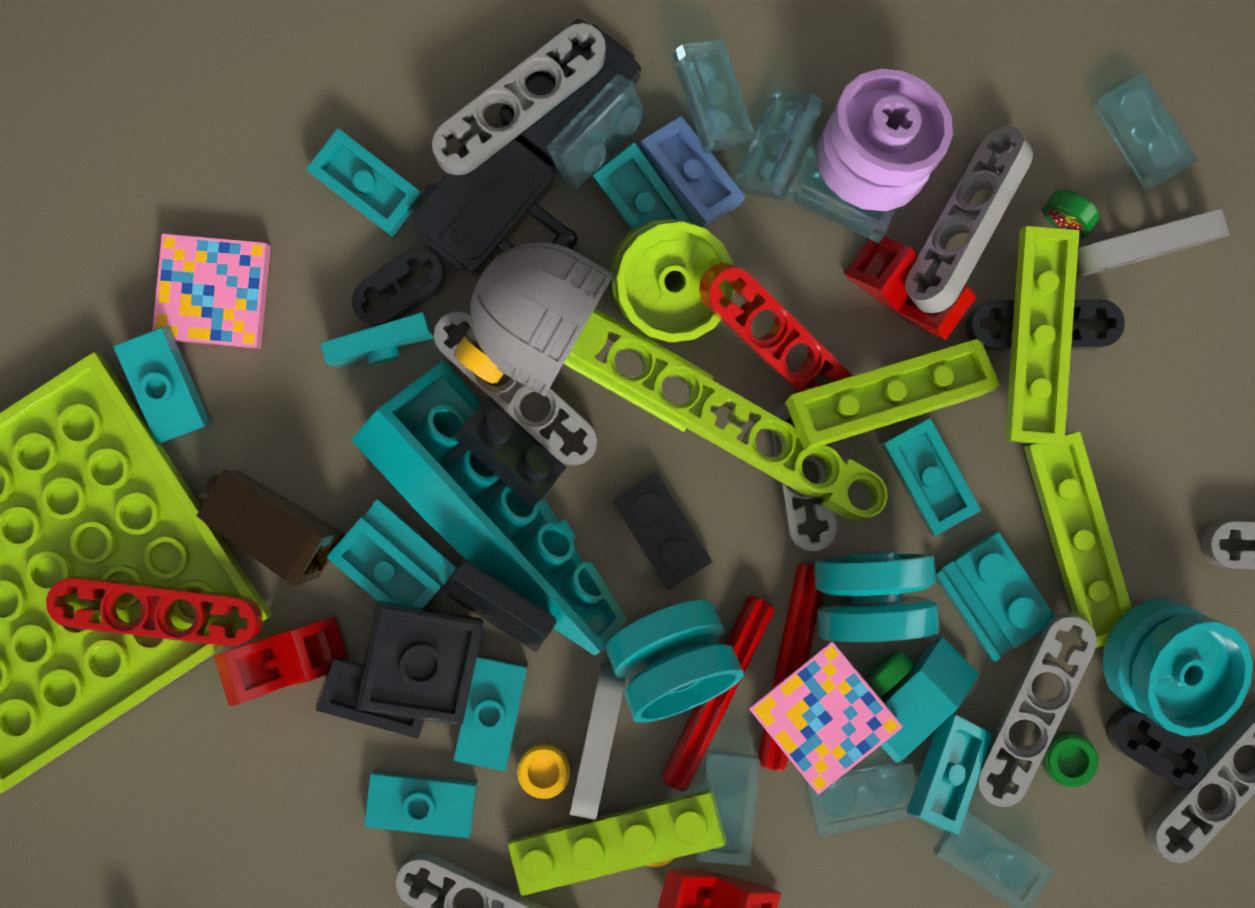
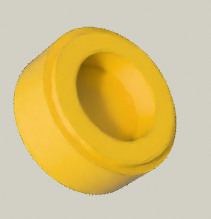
[453,336,504,384]
[517,742,571,799]

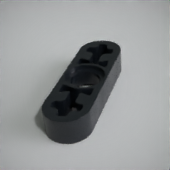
[966,299,1125,350]

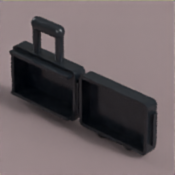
[411,19,641,275]

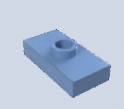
[638,116,746,228]

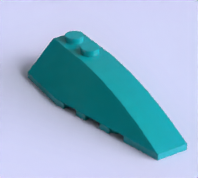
[351,360,628,656]

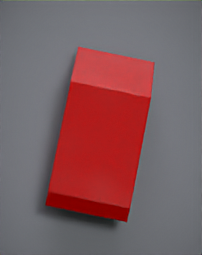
[844,232,976,340]
[213,616,349,707]
[657,869,781,908]

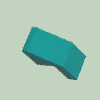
[880,636,979,763]

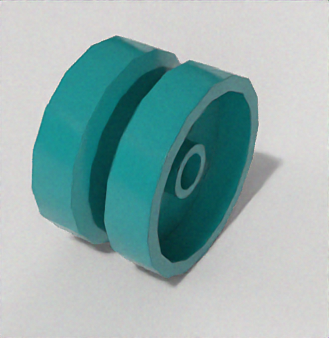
[814,551,940,642]
[1102,597,1253,736]
[605,600,744,723]

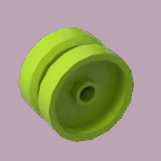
[608,218,734,343]

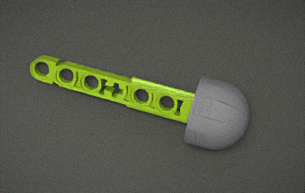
[470,242,888,522]

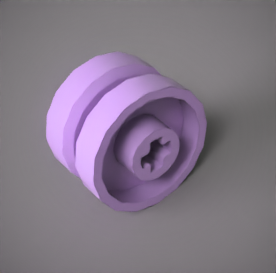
[816,68,953,211]

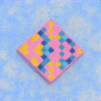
[152,234,271,349]
[749,641,903,795]

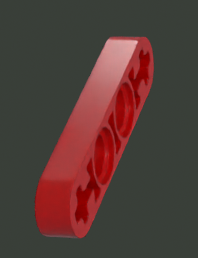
[699,263,852,393]
[46,577,263,646]

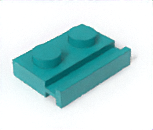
[327,499,459,608]
[935,531,1055,662]

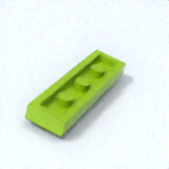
[1005,226,1079,445]
[785,339,1001,451]
[1023,431,1132,648]
[507,789,727,896]

